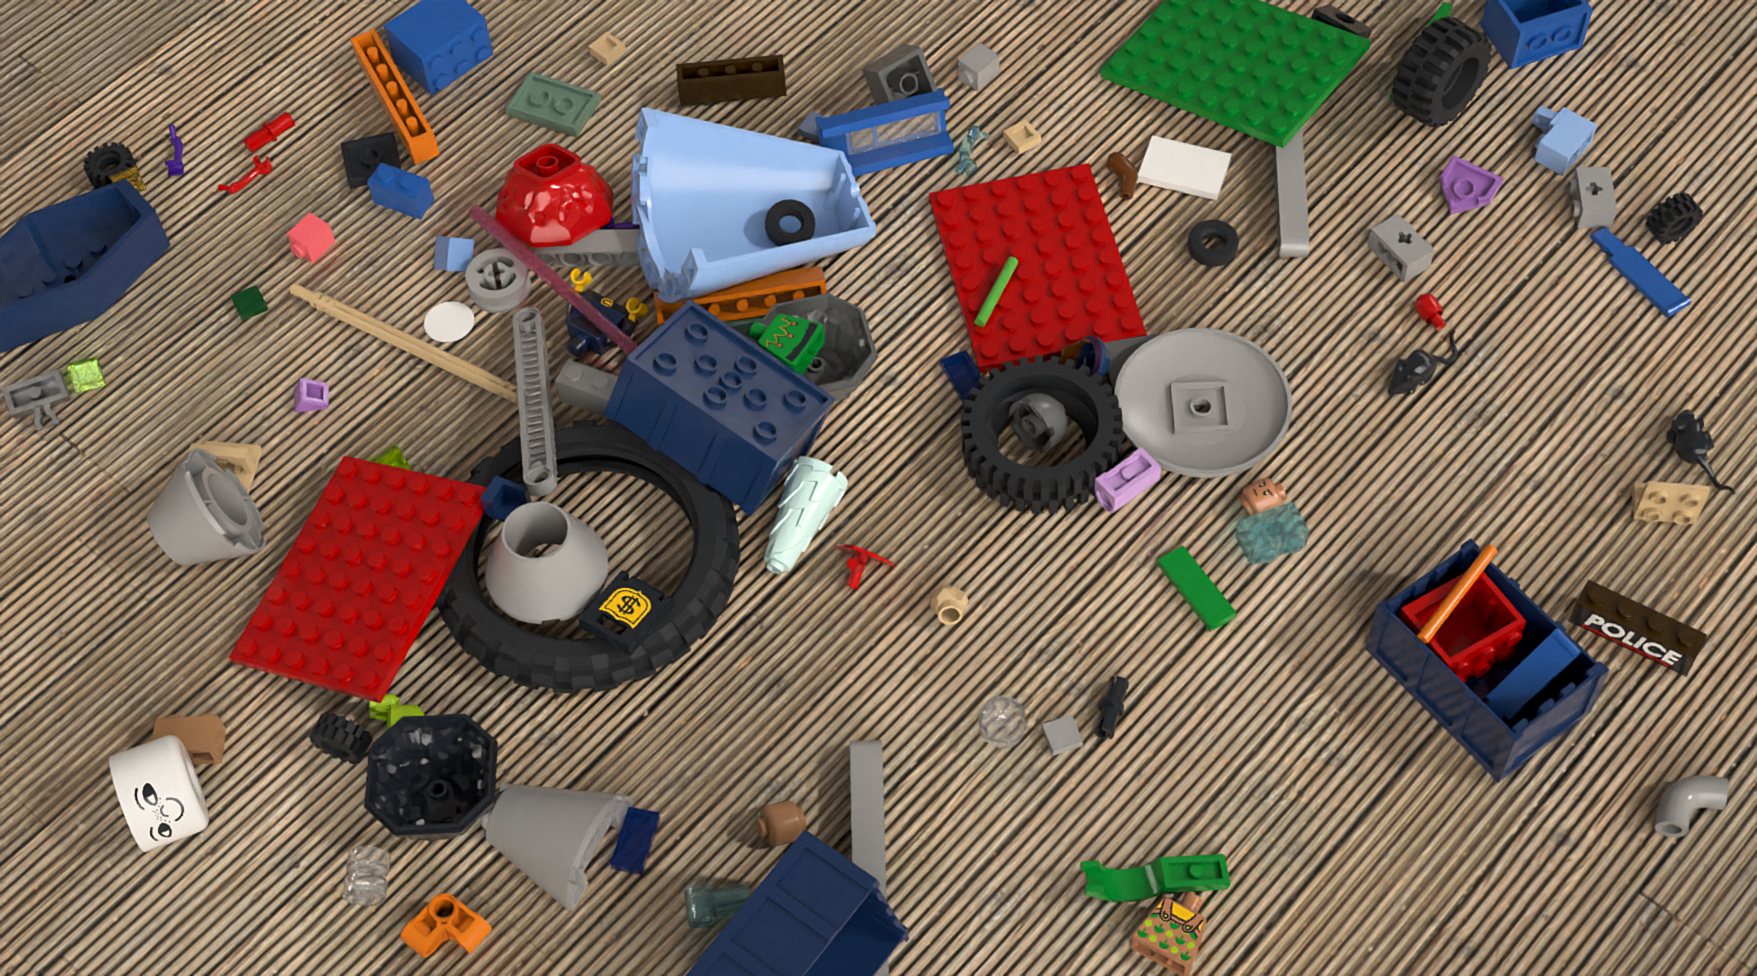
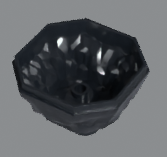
[364,714,498,842]

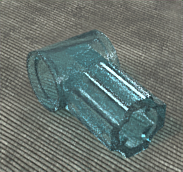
[684,884,750,928]

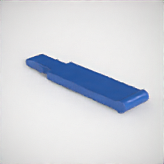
[1590,227,1691,318]
[1486,628,1581,720]

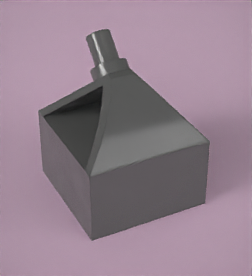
[862,43,938,105]

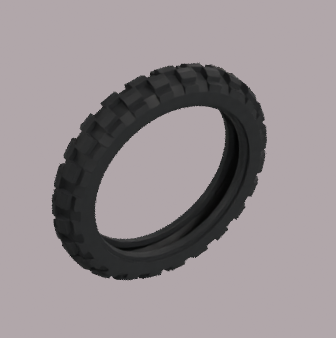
[435,419,741,694]

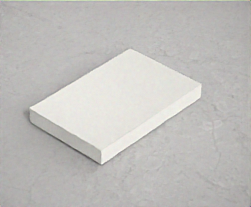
[1137,135,1232,201]

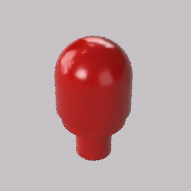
[1415,293,1446,331]

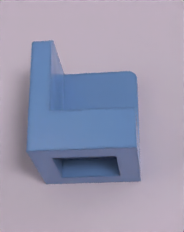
[434,235,474,272]

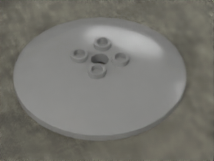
[1114,328,1292,478]

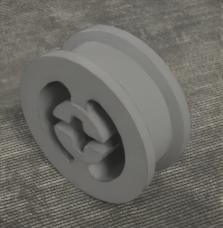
[465,248,531,313]

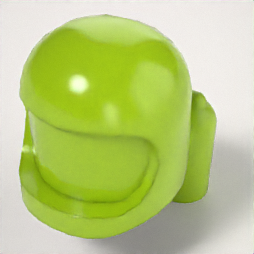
[369,694,425,729]

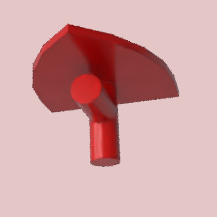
[834,543,895,589]

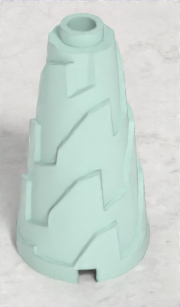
[764,456,848,575]

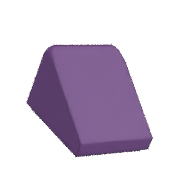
[294,378,329,412]

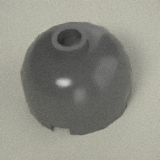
[1009,393,1067,453]

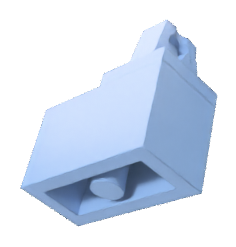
[1532,106,1597,176]

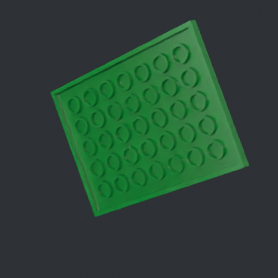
[1100,0,1370,148]

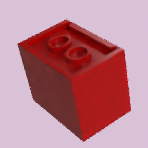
[1398,571,1526,684]

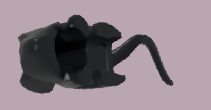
[1388,330,1458,396]
[1666,409,1735,494]

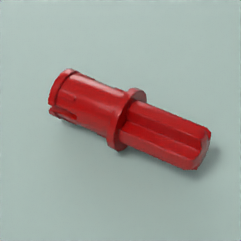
[244,111,295,152]

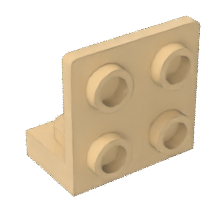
[1632,481,1710,525]

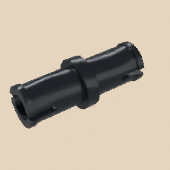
[1094,676,1129,740]

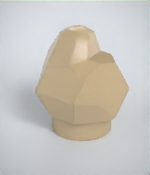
[930,585,968,625]

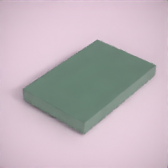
[505,72,601,137]

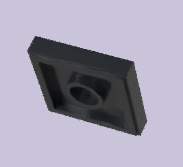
[341,131,402,189]

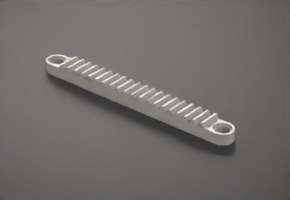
[512,306,558,497]

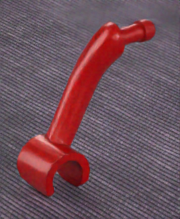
[218,155,272,194]

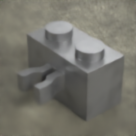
[1,369,72,431]

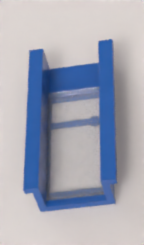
[815,88,954,177]

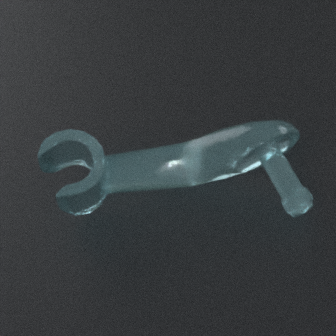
[956,126,989,177]

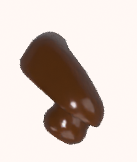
[1106,152,1138,200]

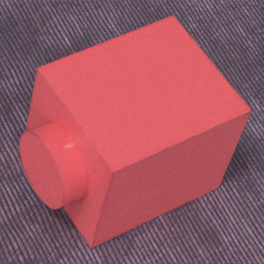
[286,212,335,263]

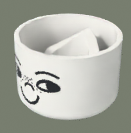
[109,735,209,852]

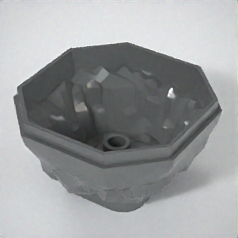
[751,293,878,402]

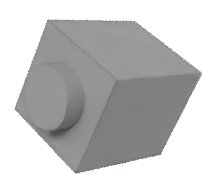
[958,43,1000,92]

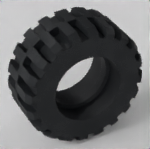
[1392,17,1492,127]

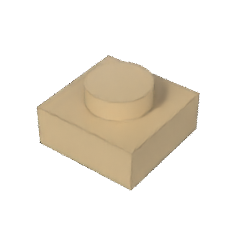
[588,31,626,66]
[1003,119,1041,155]

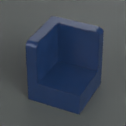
[480,475,531,522]

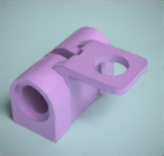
[1095,447,1161,513]

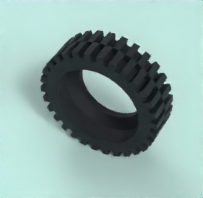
[961,355,1123,514]

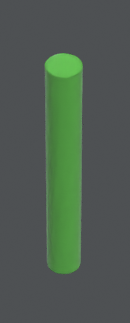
[974,257,1018,327]

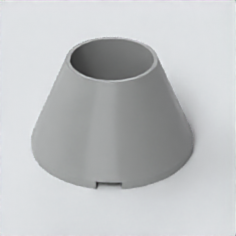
[147,448,266,566]
[485,502,609,624]

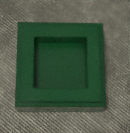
[230,285,269,321]

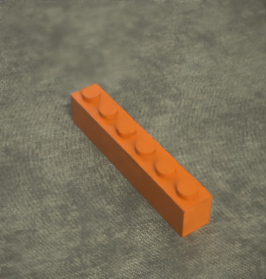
[350,29,440,165]
[653,266,827,327]

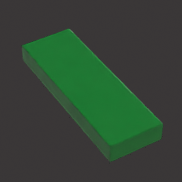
[1157,546,1237,632]

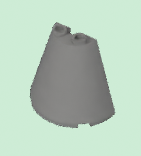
[482,783,634,912]

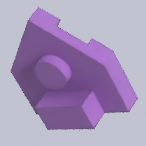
[1439,155,1504,215]

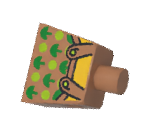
[1131,892,1207,976]

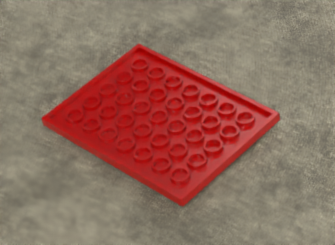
[929,163,1147,374]
[228,456,487,704]

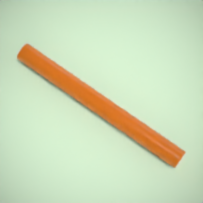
[1417,544,1497,644]

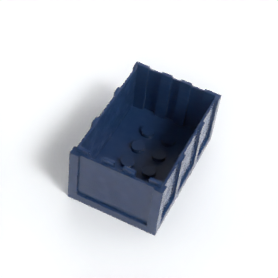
[604,299,836,516]
[1366,538,1609,783]
[685,830,910,976]

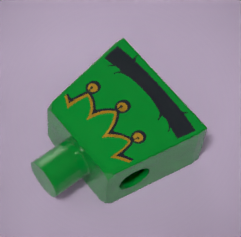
[749,313,825,375]

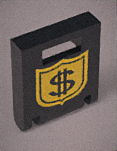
[578,570,675,656]

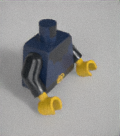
[565,268,648,357]

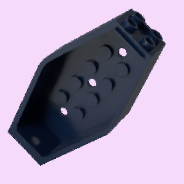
[0,179,171,353]

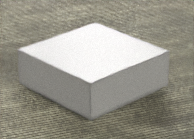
[1042,715,1083,756]

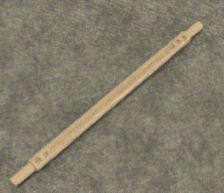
[290,283,518,405]

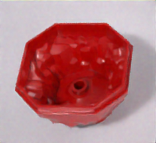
[495,143,614,248]

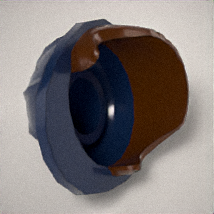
[1059,336,1110,378]

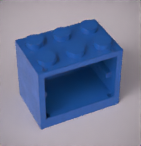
[383,0,494,96]
[1480,0,1593,70]

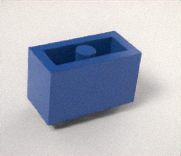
[367,163,434,220]

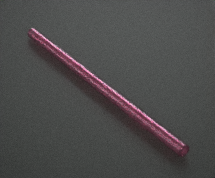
[468,205,639,356]

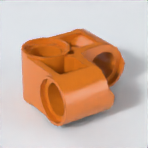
[400,893,492,959]

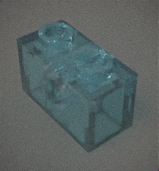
[1235,502,1310,566]

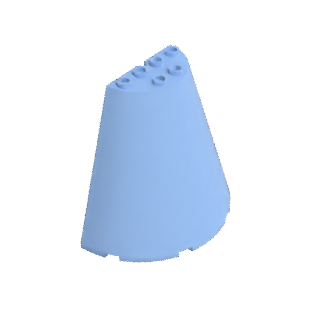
[631,108,876,303]

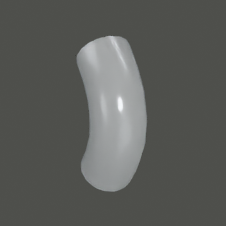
[1655,775,1728,837]

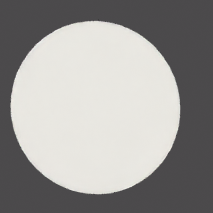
[424,301,474,342]

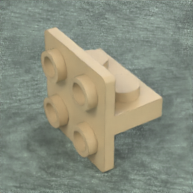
[188,441,262,493]

